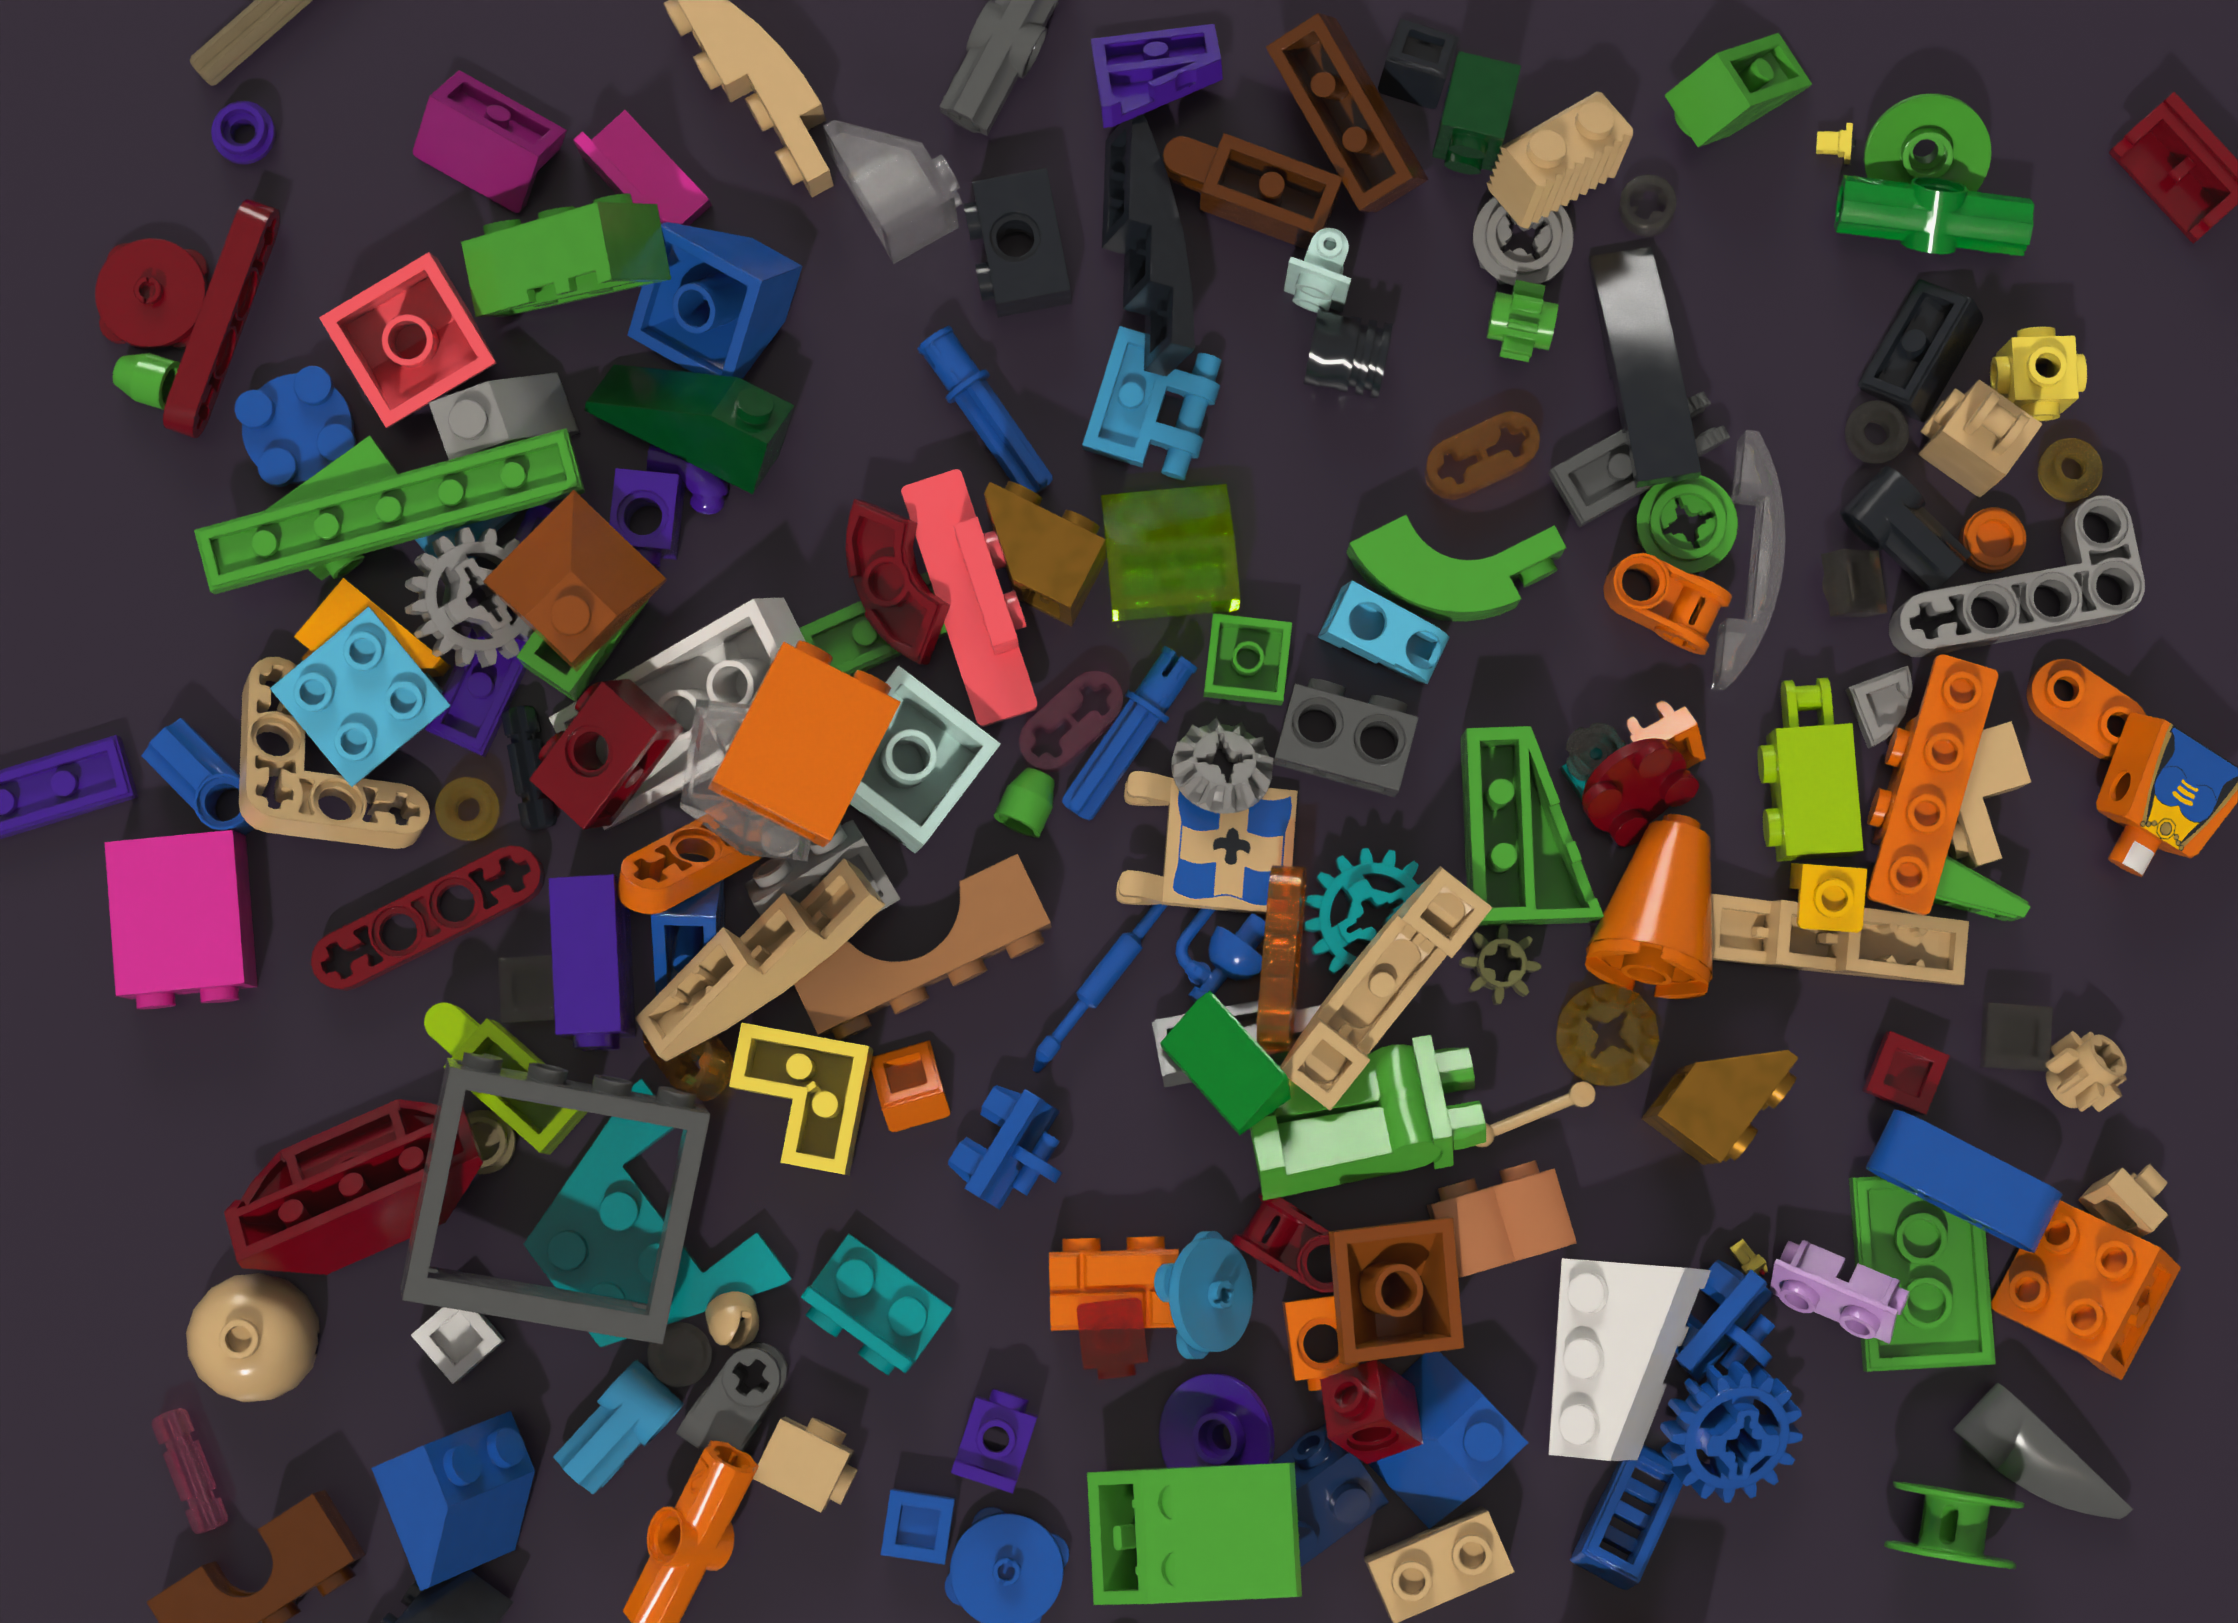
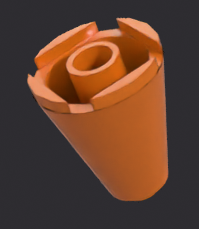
[1585,814,1713,999]

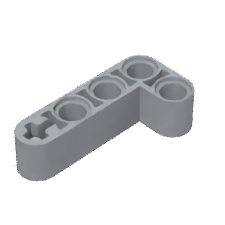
[1889,496,2145,657]

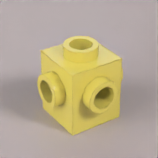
[1990,327,2087,422]

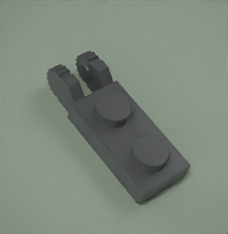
[1548,391,1731,528]

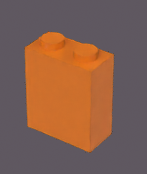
[708,640,901,848]

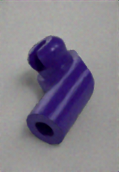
[647,444,728,515]

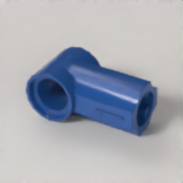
[141,718,255,835]

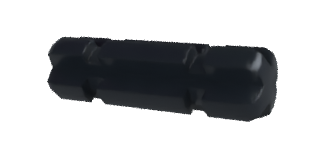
[501,705,557,831]

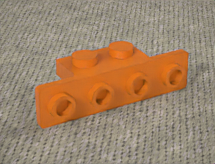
[1866,654,1998,916]

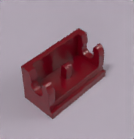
[2109,92,2238,244]

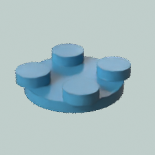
[1154,1231,1253,1359]

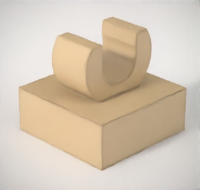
[2078,1164,2168,1238]

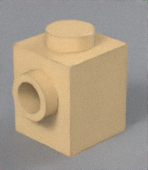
[753,1416,858,1513]

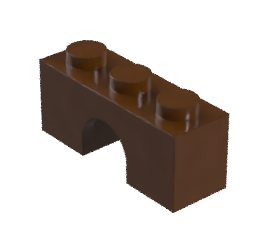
[147,1490,366,1623]

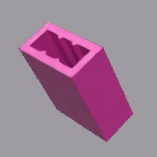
[104,830,258,1009]

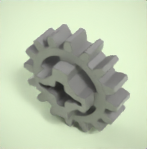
[405,527,534,668]

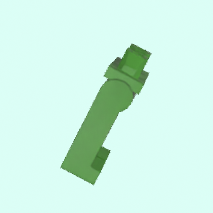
[1250,1035,1486,1201]

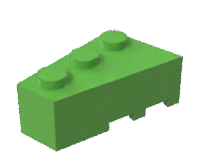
[461,193,671,317]
[1460,726,1604,927]

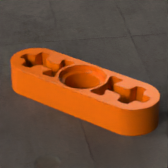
[617,803,770,914]

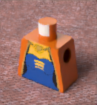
[2096,712,2238,877]

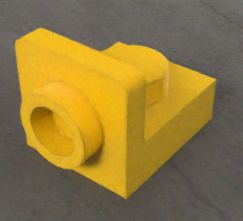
[1789,863,1867,933]

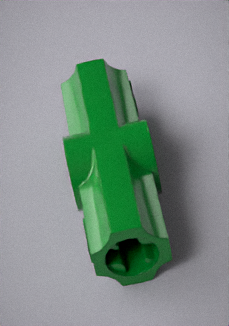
[1834,175,2034,256]

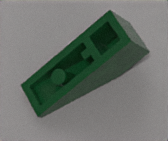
[584,364,794,494]

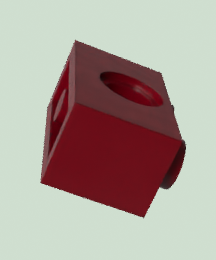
[529,679,684,829]

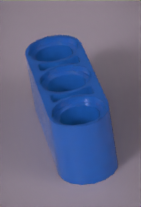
[1866,1109,2063,1253]

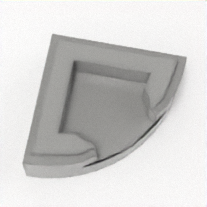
[1845,666,1912,749]

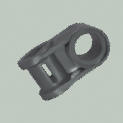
[676,1342,788,1452]

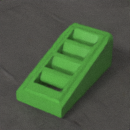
[1933,856,2031,921]

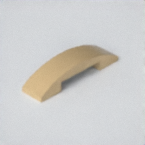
[1280,866,1493,1110]

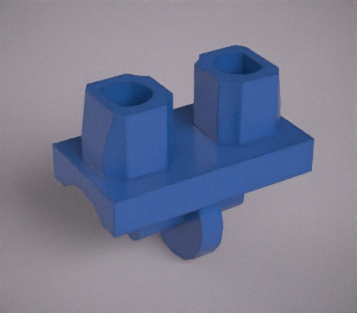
[948,1085,1062,1210]
[1675,1260,1775,1383]

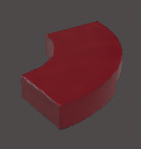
[846,499,950,665]

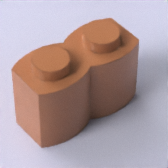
[1427,1160,1577,1278]

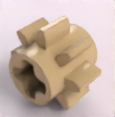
[2046,1031,2127,1112]

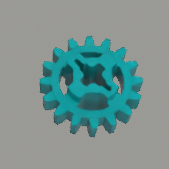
[1303,848,1424,975]

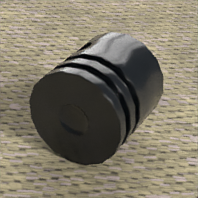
[1303,309,1393,399]

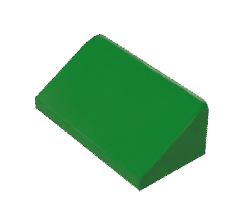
[1160,991,1291,1136]

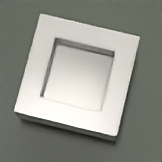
[411,1307,505,1384]

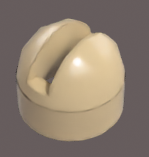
[705,1291,759,1349]

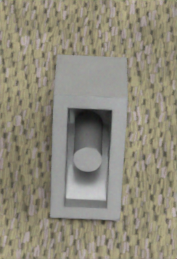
[429,372,580,460]

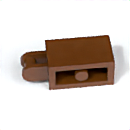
[1163,133,1343,250]

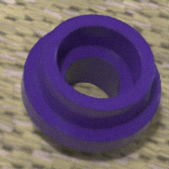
[211,101,276,164]

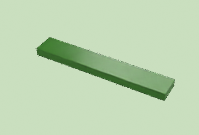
[194,428,586,594]

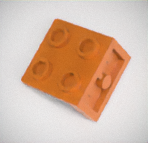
[1991,1200,2181,1380]

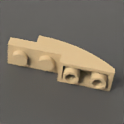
[663,0,834,197]

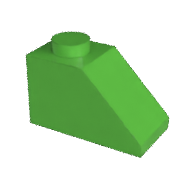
[1664,33,1812,148]

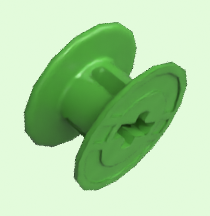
[1884,1481,2025,1569]

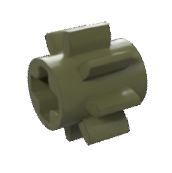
[1459,924,1541,1005]

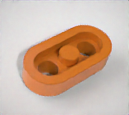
[2026,659,2146,761]

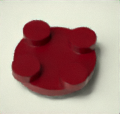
[95,238,209,350]
[1582,738,1699,847]

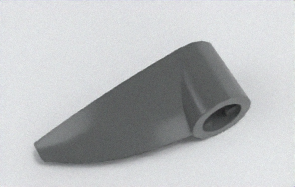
[1953,1383,2133,1520]

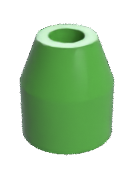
[113,353,180,410]
[994,768,1055,838]

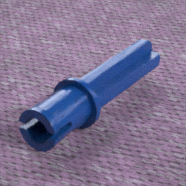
[917,326,1053,494]
[1062,646,1198,821]

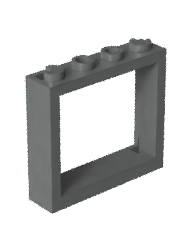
[400,1052,710,1344]

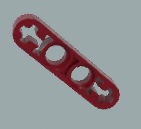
[163,199,280,438]
[311,845,545,991]

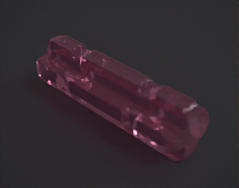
[151,1408,228,1534]

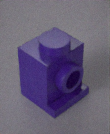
[951,1388,1038,1494]

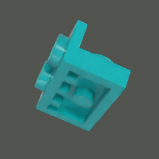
[801,1233,953,1376]

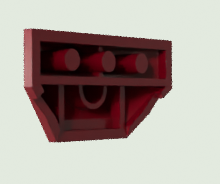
[224,1099,483,1275]

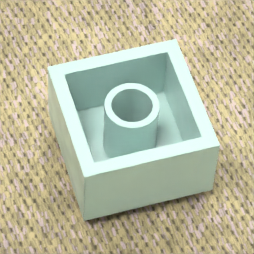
[850,666,1001,853]

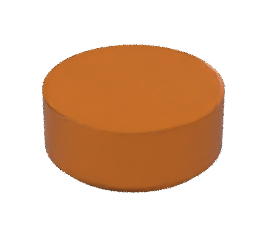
[1959,507,2026,573]

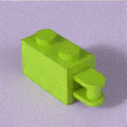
[1758,678,1864,862]
[424,1003,588,1154]

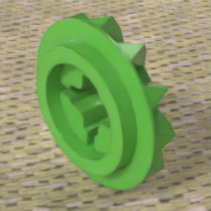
[1635,475,1738,573]

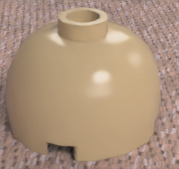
[186,1273,320,1402]

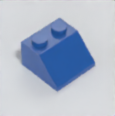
[371,1411,535,1591]

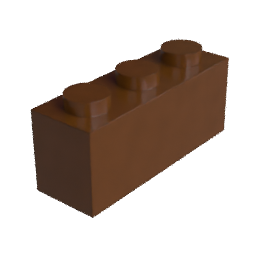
[1266,13,1429,212]

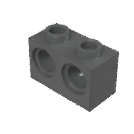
[1273,678,1419,797]

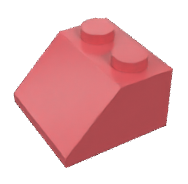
[319,252,497,428]

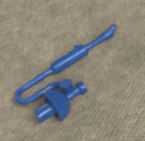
[1033,904,1271,1073]

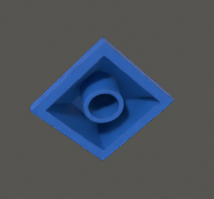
[627,222,803,379]
[1368,1351,1529,1529]

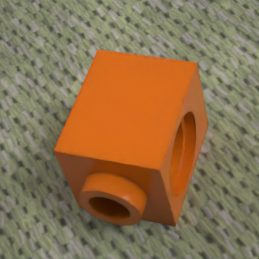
[1282,1295,1359,1391]

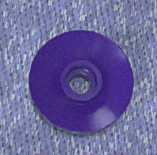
[1159,1373,1275,1468]

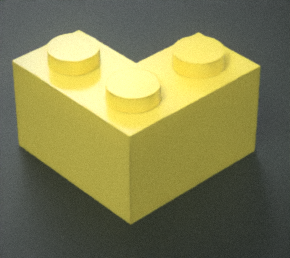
[729,1023,873,1176]

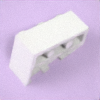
[1549,1258,1711,1461]

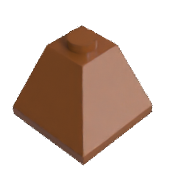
[483,490,667,672]
[1329,1217,1464,1364]

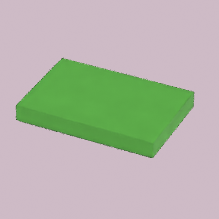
[1849,1176,1996,1372]

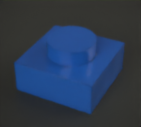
[881,1489,956,1565]

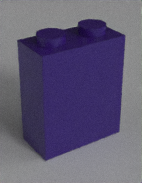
[548,874,636,1052]

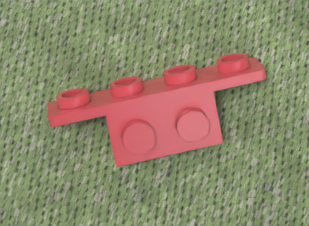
[901,469,1038,727]

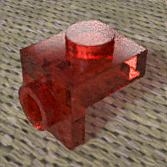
[1077,1297,1148,1379]

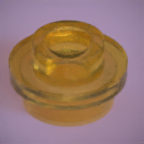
[2038,438,2103,502]
[435,777,500,841]

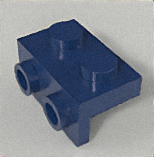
[1272,1423,1389,1567]

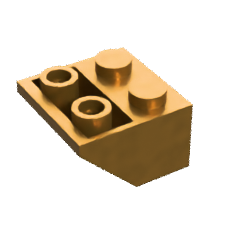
[984,481,1106,627]
[1641,1050,1799,1165]

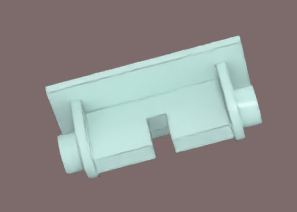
[1284,228,1351,313]

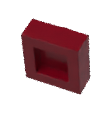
[1862,1031,1950,1116]

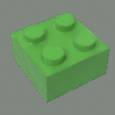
[1203,613,1292,706]

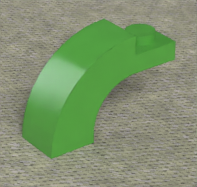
[1346,515,1566,621]

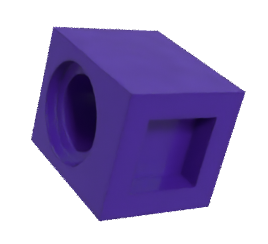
[609,468,685,568]

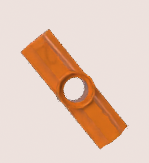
[623,1440,759,1623]

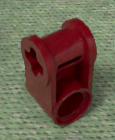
[1230,1191,1334,1293]

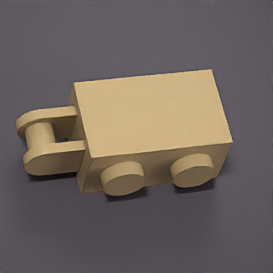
[1918,379,2043,498]

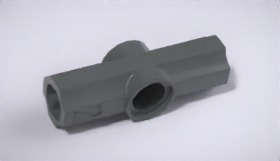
[939,0,1059,136]

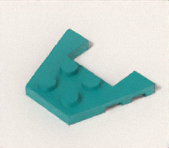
[523,1079,793,1347]

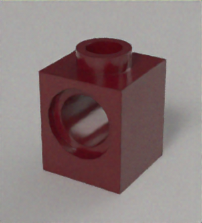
[1320,1360,1423,1464]

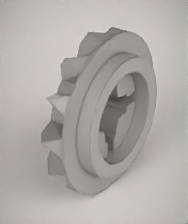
[1472,197,1573,285]
[1171,717,1274,814]

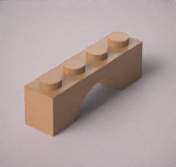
[794,854,1052,1041]

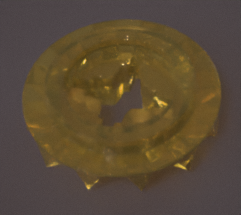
[1556,984,1660,1086]

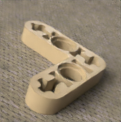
[239,657,430,849]

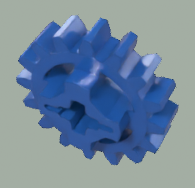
[1660,1361,1803,1503]

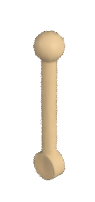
[1475,1081,1596,1148]

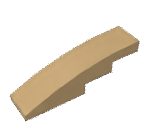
[635,858,885,1061]
[1711,894,1969,985]

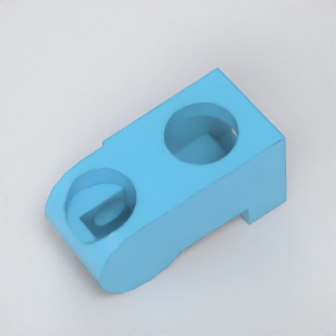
[1318,581,1450,684]

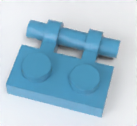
[1082,326,1222,480]

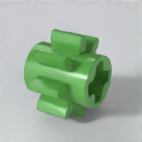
[1486,280,1558,362]

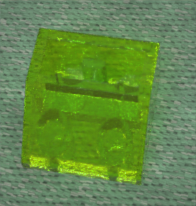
[1101,484,1240,622]

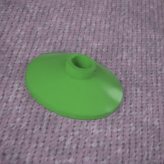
[1864,94,1992,192]

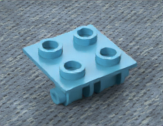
[270,607,451,787]

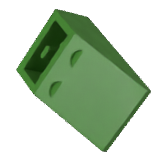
[1087,1463,1302,1605]

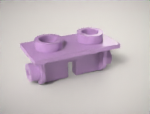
[1770,1240,1910,1344]

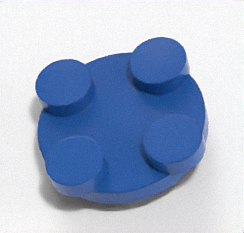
[234,366,357,487]
[945,1506,1069,1623]

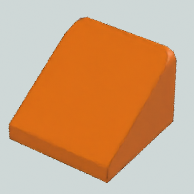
[871,1040,951,1132]

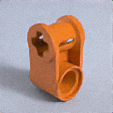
[1603,553,1733,655]

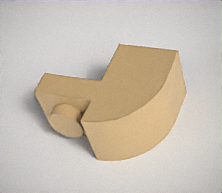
[1948,721,2031,869]

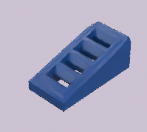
[1570,1445,1683,1590]

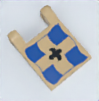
[1116,771,1298,917]

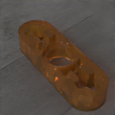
[1257,865,1307,1052]

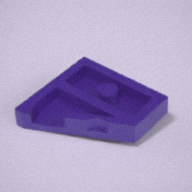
[1091,24,1223,128]

